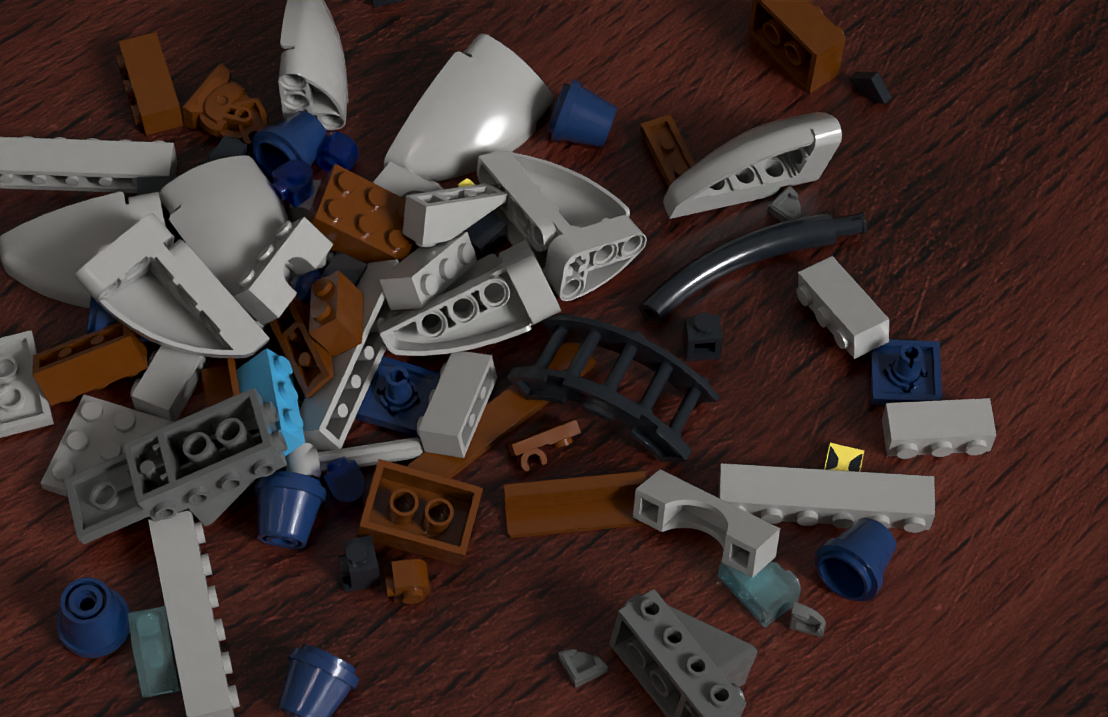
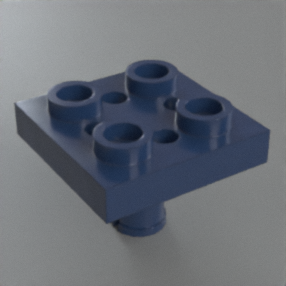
[869,339,942,406]
[355,356,440,438]

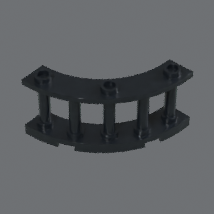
[507,313,720,462]

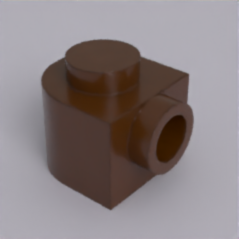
[384,559,431,604]

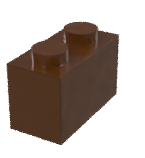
[308,270,364,357]

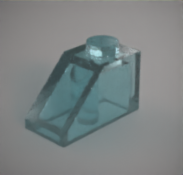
[718,560,801,628]
[128,606,180,698]

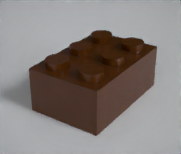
[748,0,846,94]
[307,164,414,264]
[356,459,483,566]

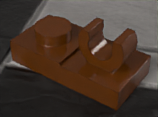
[505,419,581,472]

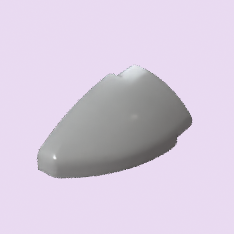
[278,0,349,130]
[384,34,554,182]
[663,112,842,219]
[477,151,647,301]
[159,155,291,330]
[0,192,167,308]
[75,213,270,358]
[379,240,561,356]

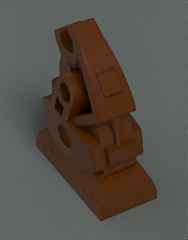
[182,63,268,151]

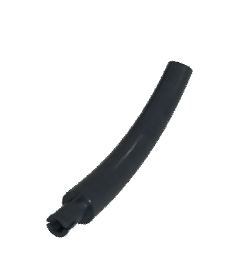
[639,212,867,323]

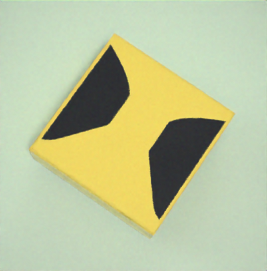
[824,443,864,472]

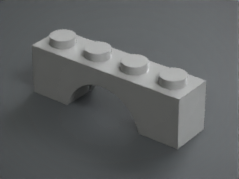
[633,469,780,578]

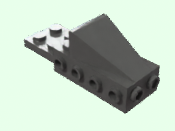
[64,388,288,544]
[609,589,758,717]

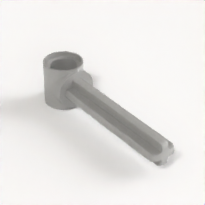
[285,437,423,481]

